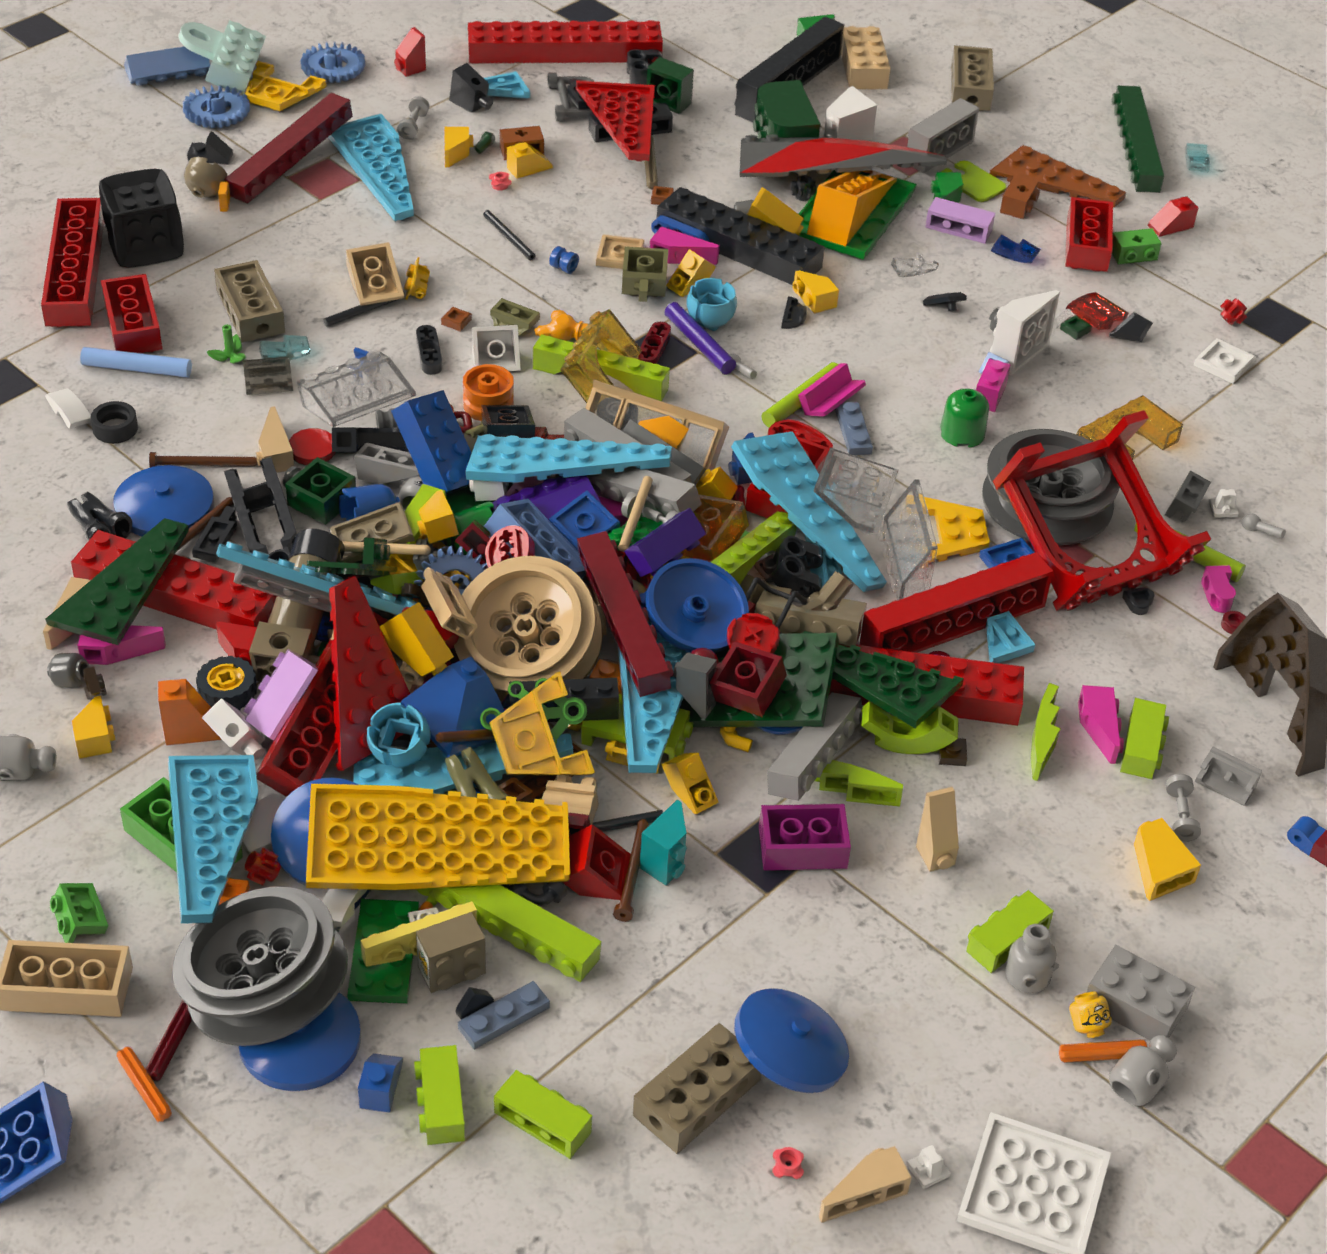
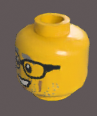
[1069,991,1112,1038]

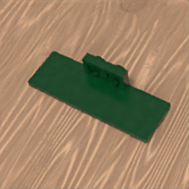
[307,537,398,576]

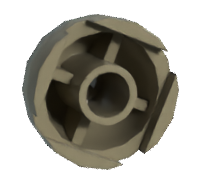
[184,157,228,198]

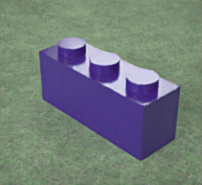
[624,508,706,577]

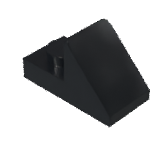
[187,131,233,165]

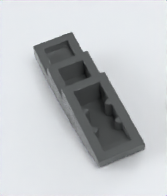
[622,419,706,485]

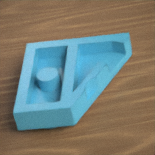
[484,72,530,98]
[986,611,1035,663]

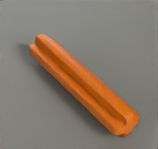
[1059,1039,1147,1062]
[117,1046,172,1122]

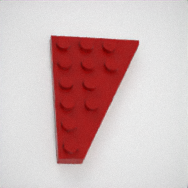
[576,80,654,161]
[329,576,411,771]

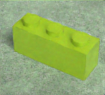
[1120,698,1169,779]
[966,890,1054,973]
[414,1045,465,1145]
[494,1070,592,1159]

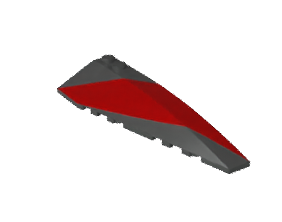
[740,135,947,177]

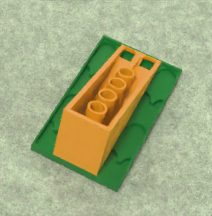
[799,169,917,260]

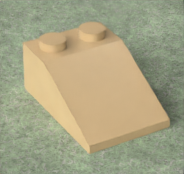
[346,242,404,306]

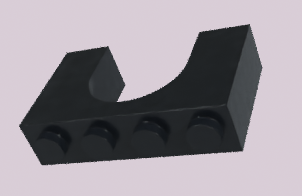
[332,427,409,452]

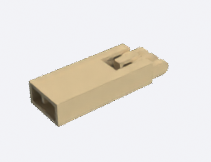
[421,567,478,640]

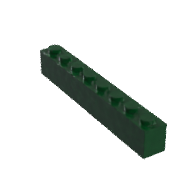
[1112,85,1164,193]

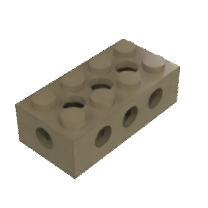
[951,45,994,111]
[214,260,285,343]
[633,1023,762,1154]

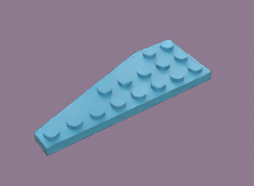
[328,114,414,221]
[731,431,887,592]
[466,434,672,482]
[216,541,417,615]
[618,619,690,773]
[353,733,573,794]
[168,755,258,924]

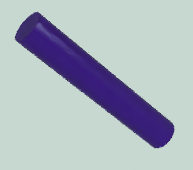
[664,302,736,375]

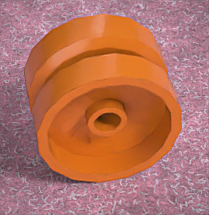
[463,364,514,421]

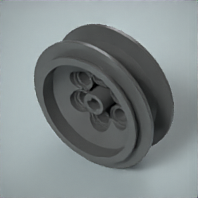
[982,429,1120,545]
[172,887,348,1046]

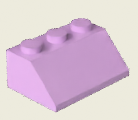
[243,649,318,740]

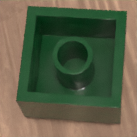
[647,57,694,114]
[285,457,356,525]

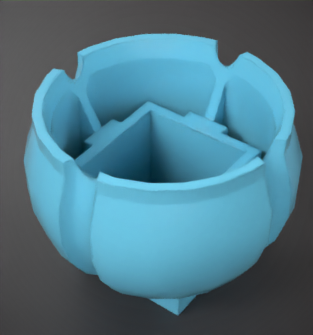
[686,278,737,332]
[367,703,431,768]

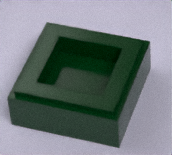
[1060,315,1092,340]

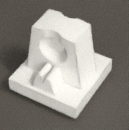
[1209,489,1239,518]
[907,1145,951,1189]

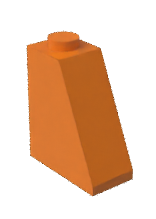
[158,679,221,745]

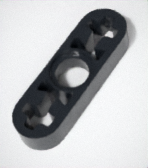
[416,325,442,375]

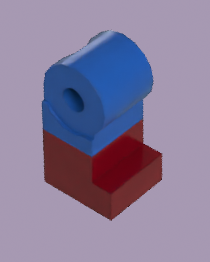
[1287,816,1327,867]

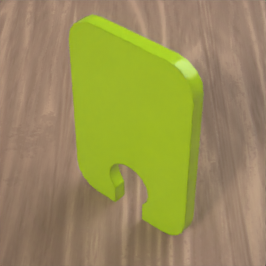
[941,160,1006,202]

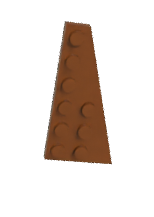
[990,145,1126,207]

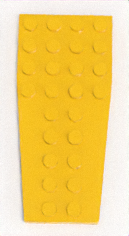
[306,784,570,890]

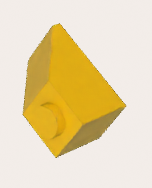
[444,127,473,167]
[507,142,553,179]
[417,490,459,543]

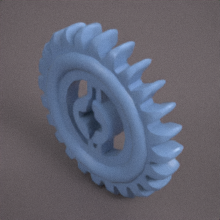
[301,41,366,83]
[183,85,250,128]
[414,546,488,611]

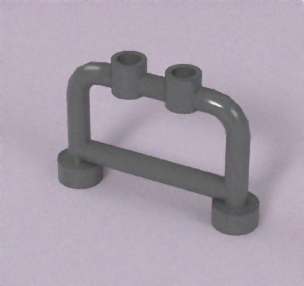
[547,72,595,121]

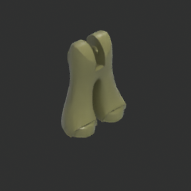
[445,747,508,800]

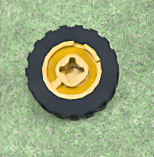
[196,656,257,710]

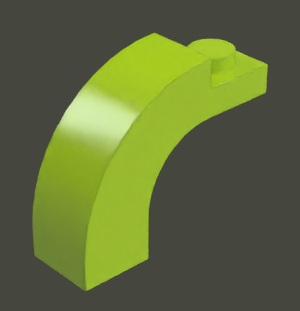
[861,701,958,754]

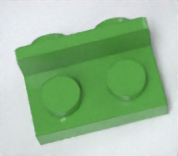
[50,883,109,943]

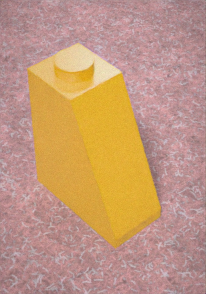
[747,187,804,236]
[379,602,454,677]
[1134,818,1201,901]

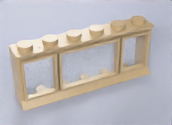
[586,379,729,470]

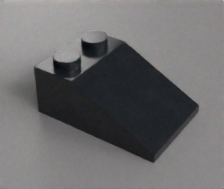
[481,405,535,438]

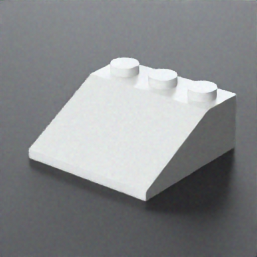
[990,290,1060,375]

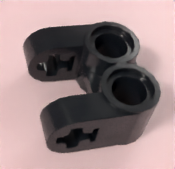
[626,49,663,85]
[771,536,823,597]

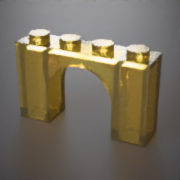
[560,309,642,410]
[1076,395,1183,460]

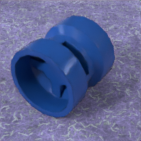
[549,246,579,274]

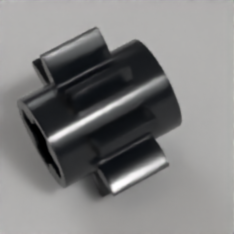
[791,175,817,201]

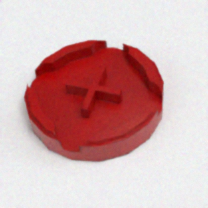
[289,428,336,465]
[727,613,780,654]

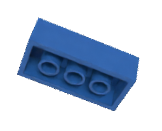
[391,390,472,495]

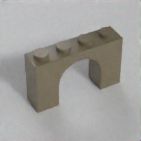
[755,585,867,646]

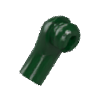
[474,131,496,154]

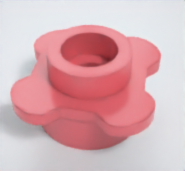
[489,172,511,190]
[772,1147,804,1179]

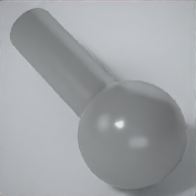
[729,354,757,379]
[1242,514,1286,539]

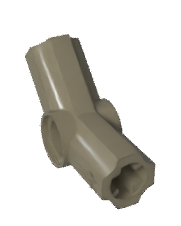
[798,571,854,611]

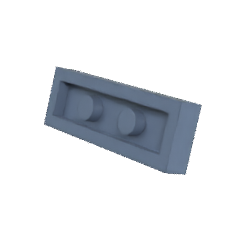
[835,402,873,456]
[458,981,550,1050]

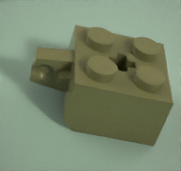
[622,246,668,302]

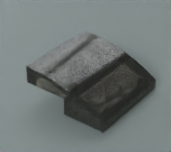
[243,357,293,395]

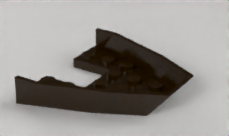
[1213,592,1327,776]

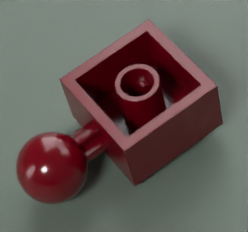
[690,641,787,717]

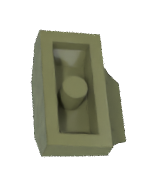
[490,298,540,336]

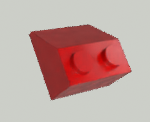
[561,824,631,900]

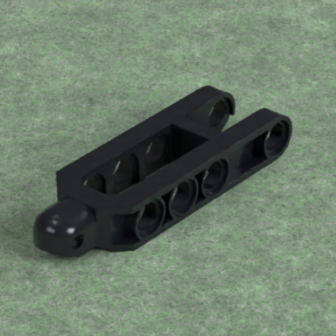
[224,456,297,561]

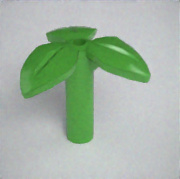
[207,324,247,363]

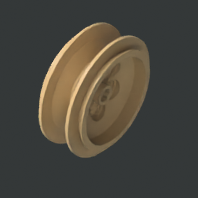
[454,556,603,701]

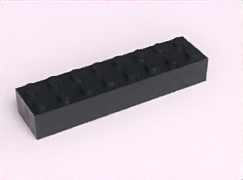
[734,16,844,123]
[657,187,825,285]

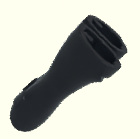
[67,492,132,541]

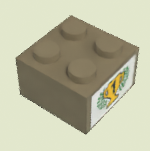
[416,912,486,993]

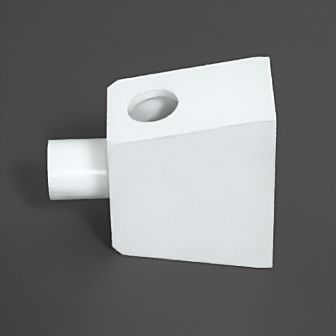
[202,698,265,761]

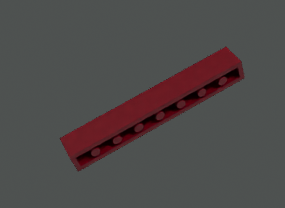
[225,92,353,204]
[577,531,674,697]

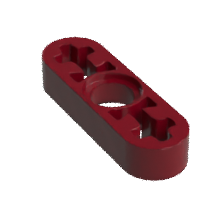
[637,321,671,364]

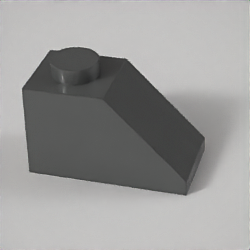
[673,653,717,718]

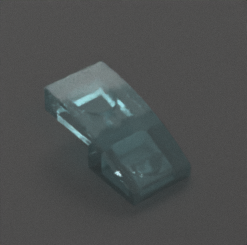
[1185,143,1210,172]
[259,335,310,362]

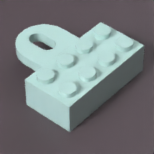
[179,20,266,95]

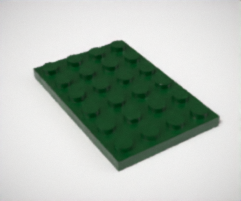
[680,633,839,727]

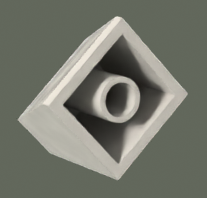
[823,86,877,141]

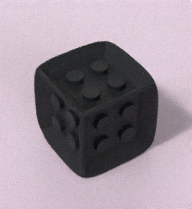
[99,169,184,267]

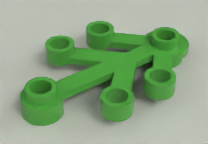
[480,678,587,745]

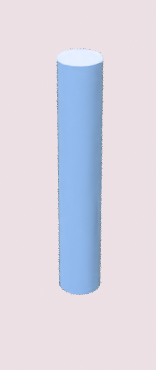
[80,347,192,378]

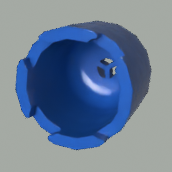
[339,484,400,521]

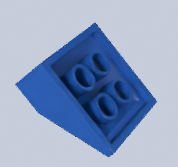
[401,657,505,757]
[0,1081,73,1203]

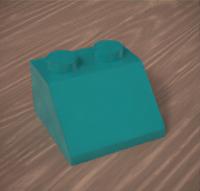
[640,799,687,886]

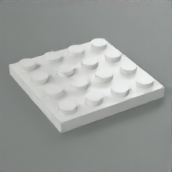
[956,1112,1111,1254]

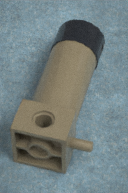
[249,528,345,682]

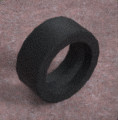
[90,401,138,444]

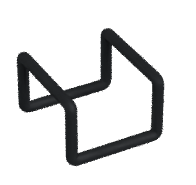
[745,577,808,634]

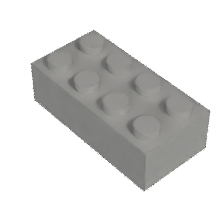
[907,98,979,173]

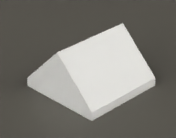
[472,325,521,371]

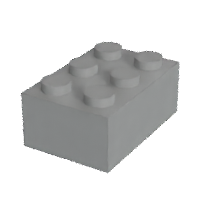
[1087,944,1195,1041]

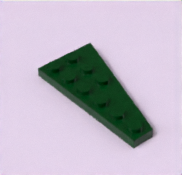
[45,518,189,645]
[803,631,964,728]

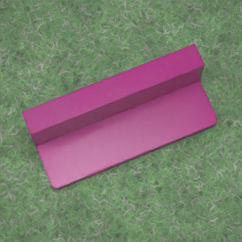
[798,363,866,416]

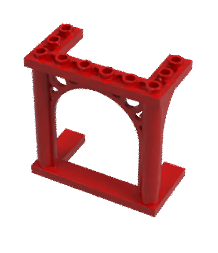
[993,410,1212,611]

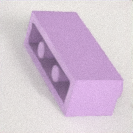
[925,197,995,244]

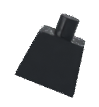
[449,63,493,112]

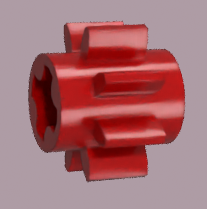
[1220,298,1247,325]
[244,848,281,886]

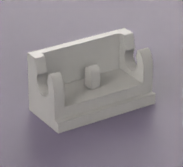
[1195,747,1262,806]

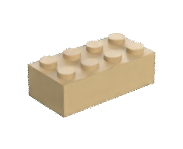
[841,26,890,89]
[0,940,133,1017]

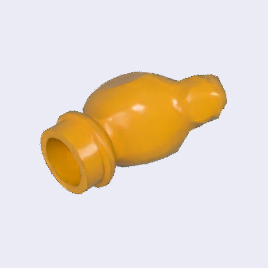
[534,310,590,342]

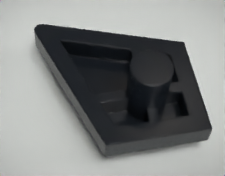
[923,292,967,311]
[1109,312,1153,342]

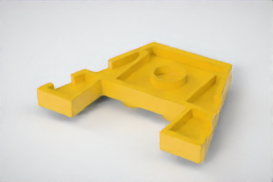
[245,61,327,111]
[907,494,990,566]
[490,672,595,775]

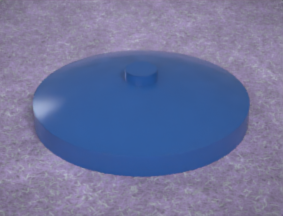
[113,465,214,537]
[646,558,749,653]
[271,778,358,889]
[734,988,849,1093]
[238,992,361,1091]

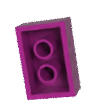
[759,804,851,870]

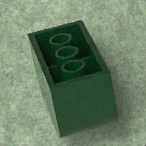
[753,80,821,138]

